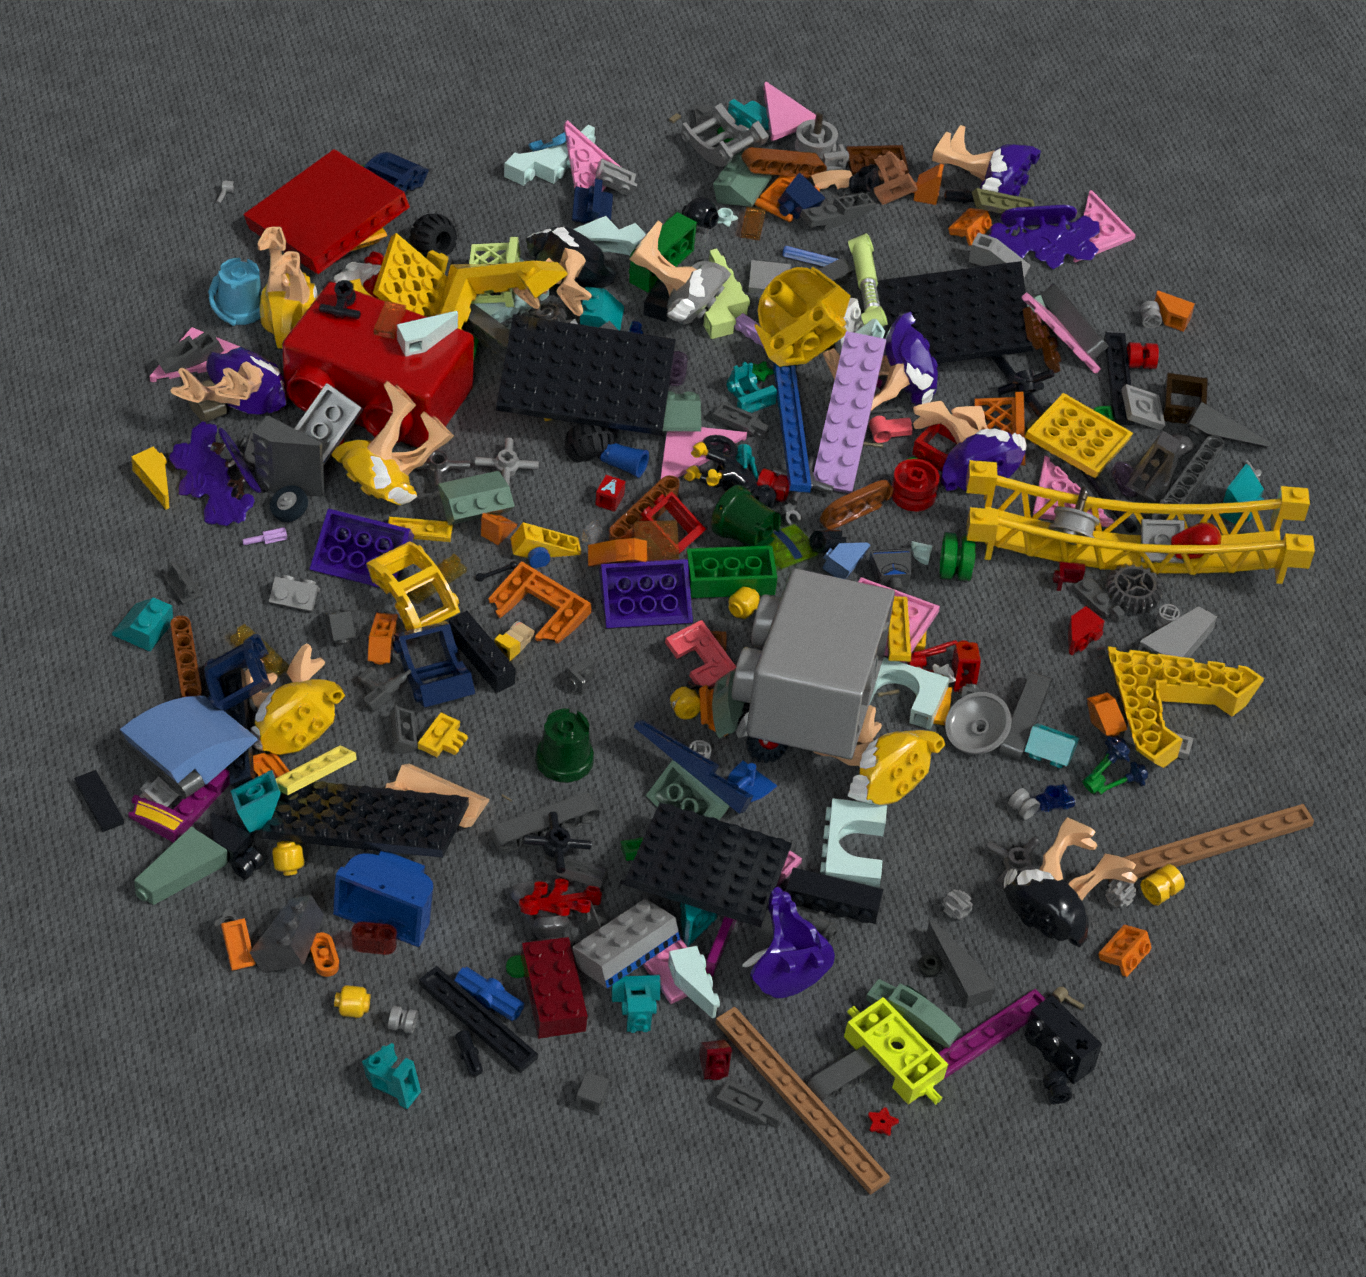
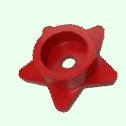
[868,1107,899,1136]

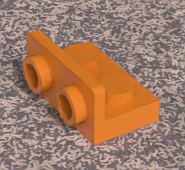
[948,208,992,246]
[1098,924,1152,977]

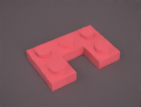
[665,620,736,688]

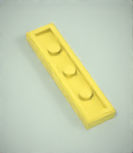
[276,745,356,795]

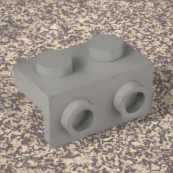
[595,159,637,196]
[269,575,320,612]

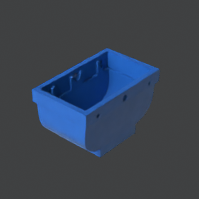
[333,851,433,947]

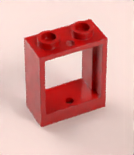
[912,423,957,471]
[637,492,706,560]

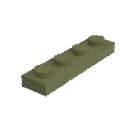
[972,188,1035,214]

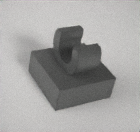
[1097,637,1121,666]

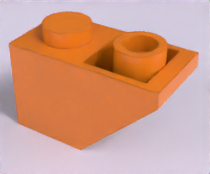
[1155,291,1195,332]
[1087,693,1127,736]

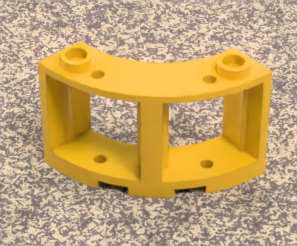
[366,541,460,631]

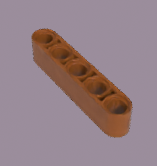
[741,147,827,178]
[609,475,680,541]
[170,616,202,698]

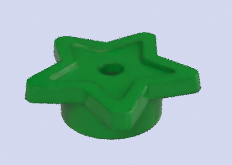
[752,361,774,382]

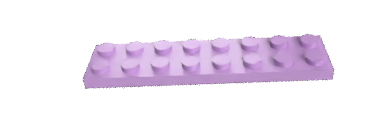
[813,331,886,493]

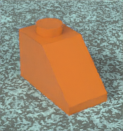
[912,164,944,205]

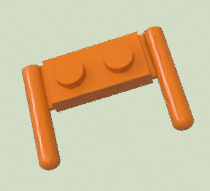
[755,175,820,222]

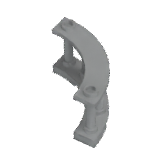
[681,103,769,167]

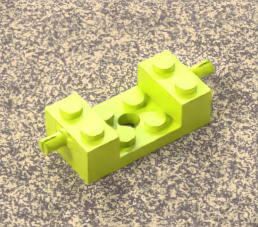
[844,997,948,1105]

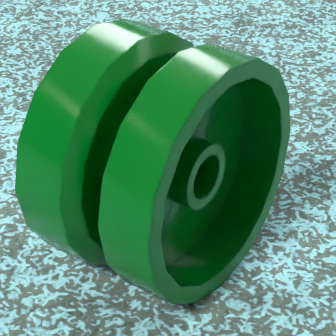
[939,532,976,582]

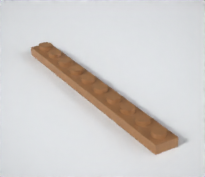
[1108,804,1314,883]
[715,1007,890,1195]

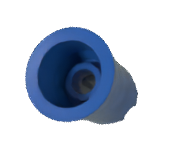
[601,443,649,478]

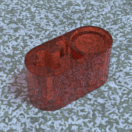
[351,922,397,955]

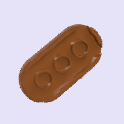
[820,480,893,530]

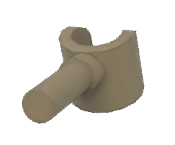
[1052,987,1084,1010]

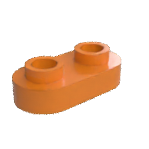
[310,932,339,977]

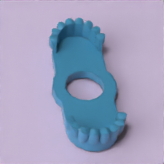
[528,132,567,152]

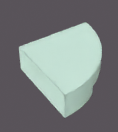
[911,541,933,565]

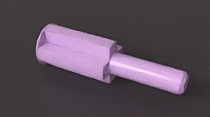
[242,527,287,545]

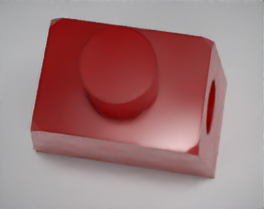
[952,640,981,692]

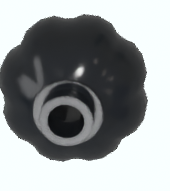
[682,197,719,233]

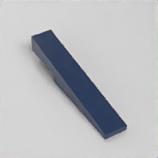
[634,720,753,814]

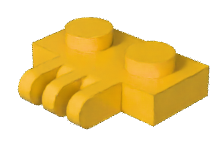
[418,712,468,757]

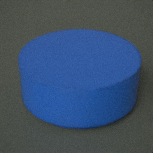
[528,547,550,568]

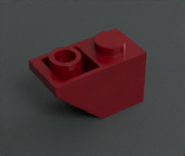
[699,1040,732,1080]

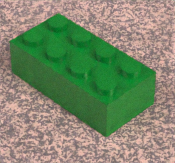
[629,212,697,293]
[686,546,777,598]

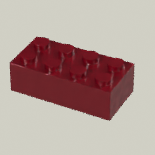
[521,937,588,1039]

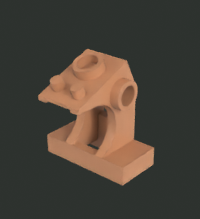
[874,151,917,205]

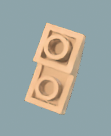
[811,170,852,190]

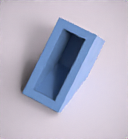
[822,542,870,579]

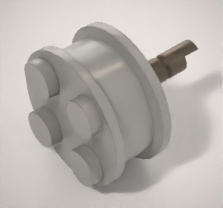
[795,112,838,160]
[1048,486,1100,545]

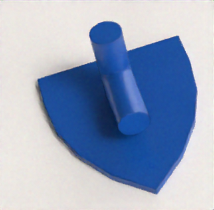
[727,761,777,802]

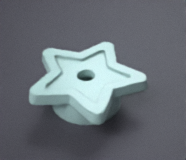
[717,208,738,227]

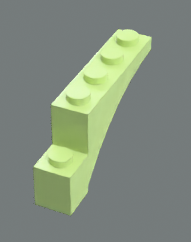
[703,249,750,339]

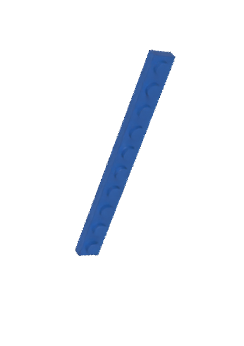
[773,362,812,493]

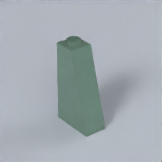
[134,826,228,905]

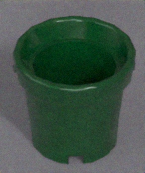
[711,485,781,546]
[535,708,594,783]

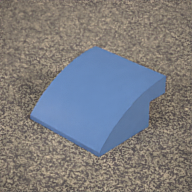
[120,696,258,785]

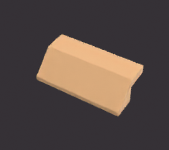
[385,764,490,828]

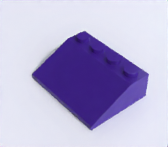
[309,509,414,588]
[599,559,693,629]

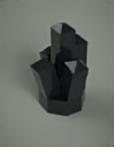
[809,530,847,554]

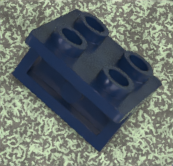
[572,179,613,224]

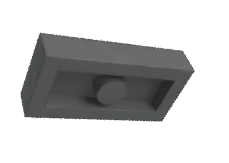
[693,105,717,136]

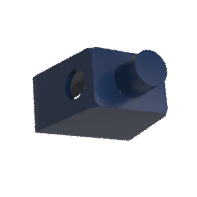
[778,173,826,219]

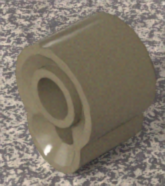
[187,379,227,422]

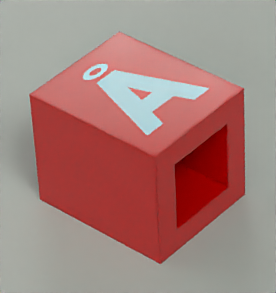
[595,475,626,512]

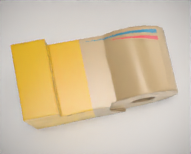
[494,621,534,661]

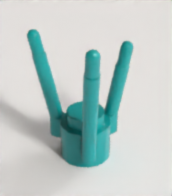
[736,444,759,482]

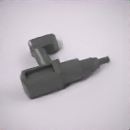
[358,667,411,711]

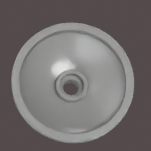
[945,692,1012,755]

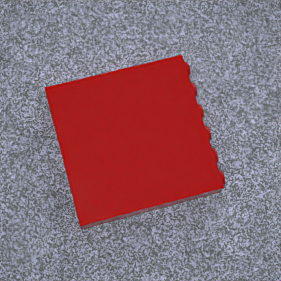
[243,149,410,274]

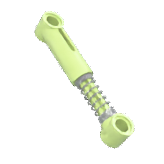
[848,233,888,327]

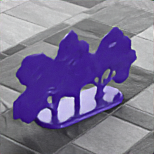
[988,205,1100,269]

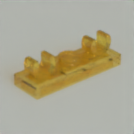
[406,554,467,604]
[230,624,289,677]

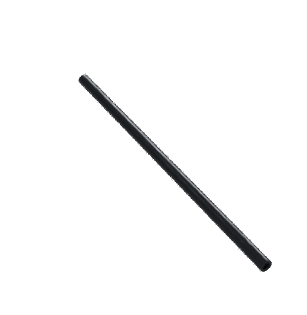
[991,355,1138,533]

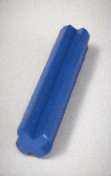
[783,246,838,267]

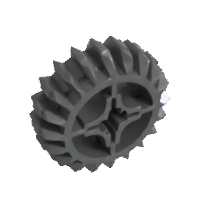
[1104,563,1163,616]

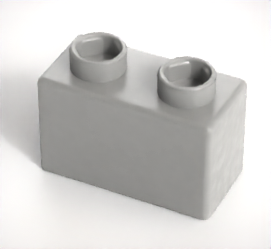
[732,569,895,760]

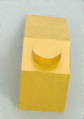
[131,446,170,509]

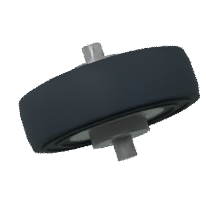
[270,485,308,523]

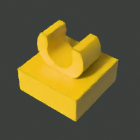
[427,250,448,274]

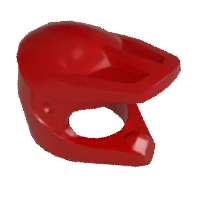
[1171,522,1222,559]

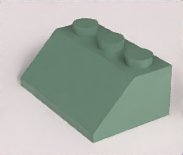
[713,150,773,207]
[663,391,701,432]
[438,471,515,525]
[646,760,730,820]

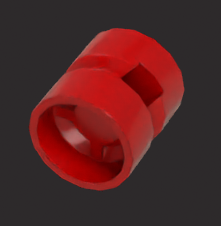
[1127,342,1159,369]
[757,468,789,503]

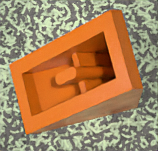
[481,513,518,545]

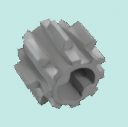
[1105,879,1136,908]
[942,889,973,920]

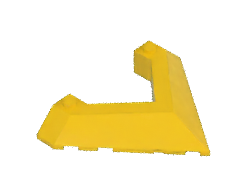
[438,261,568,330]
[1107,646,1264,768]

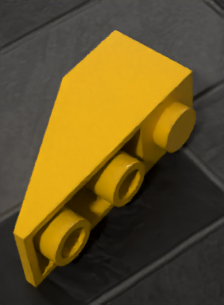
[510,522,581,558]

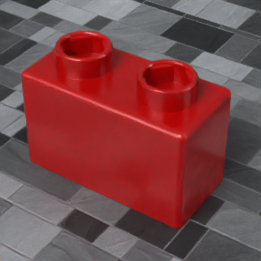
[282,282,474,448]

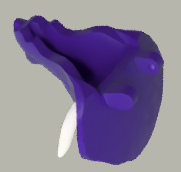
[742,887,835,998]

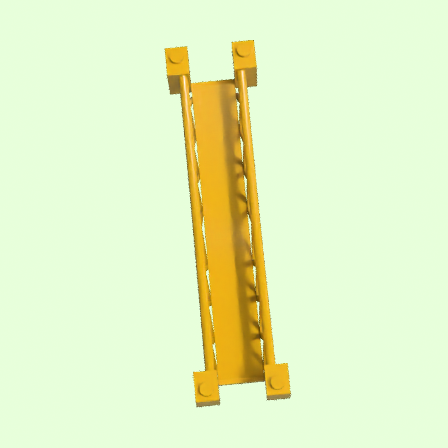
[966,460,1315,584]

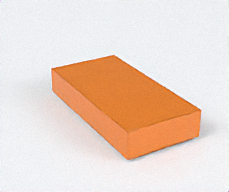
[221,918,256,971]

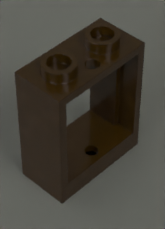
[1163,373,1208,424]

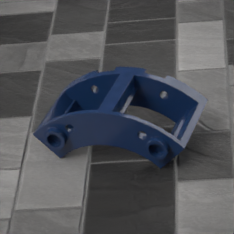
[364,152,429,192]
[393,621,475,708]
[204,634,271,711]

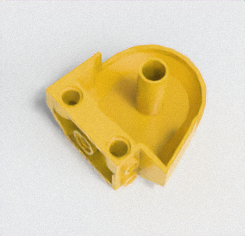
[754,267,851,367]

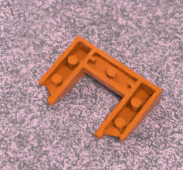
[488,561,592,644]

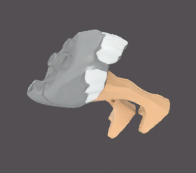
[629,220,731,325]

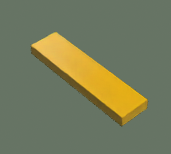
[887,596,911,662]

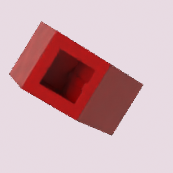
[1068,606,1105,655]

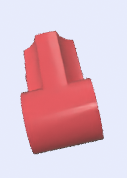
[869,416,912,443]

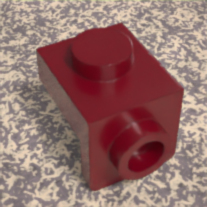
[1053,562,1085,591]

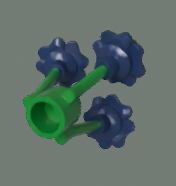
[1082,736,1148,795]

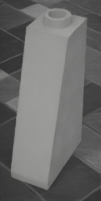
[1138,606,1217,658]

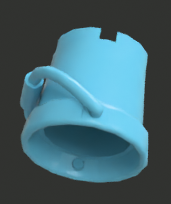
[208,258,262,326]

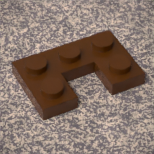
[846,145,909,176]
[1022,306,1061,373]

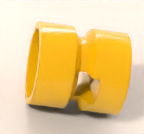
[1140,864,1185,906]

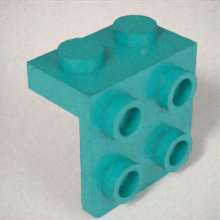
[728,99,769,131]

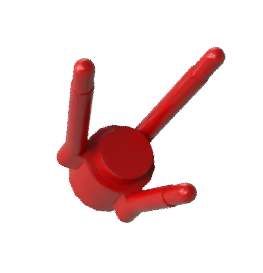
[906,640,957,676]

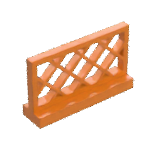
[975,392,1026,465]

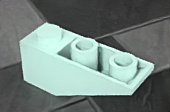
[397,311,458,357]
[668,946,720,1018]

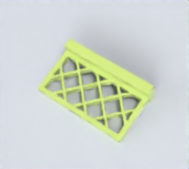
[469,237,521,307]

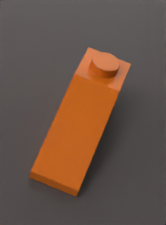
[588,538,647,567]
[368,612,398,665]

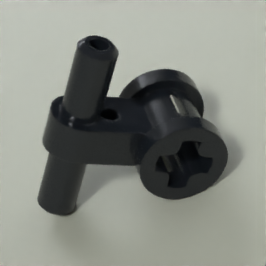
[319,280,361,319]

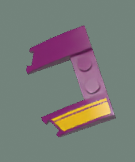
[128,769,230,843]

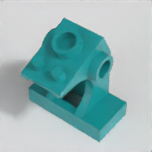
[726,362,777,413]
[611,975,660,1033]
[362,1043,421,1109]

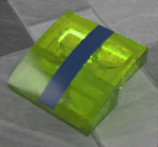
[770,524,818,569]

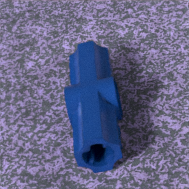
[454,967,524,1021]

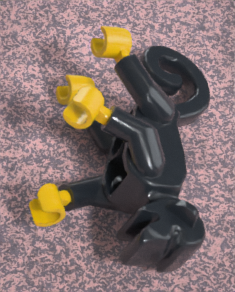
[684,435,777,510]

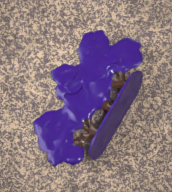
[169,421,261,526]

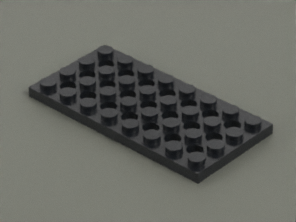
[262,781,469,858]

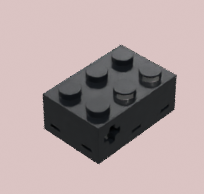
[1024,995,1102,1084]

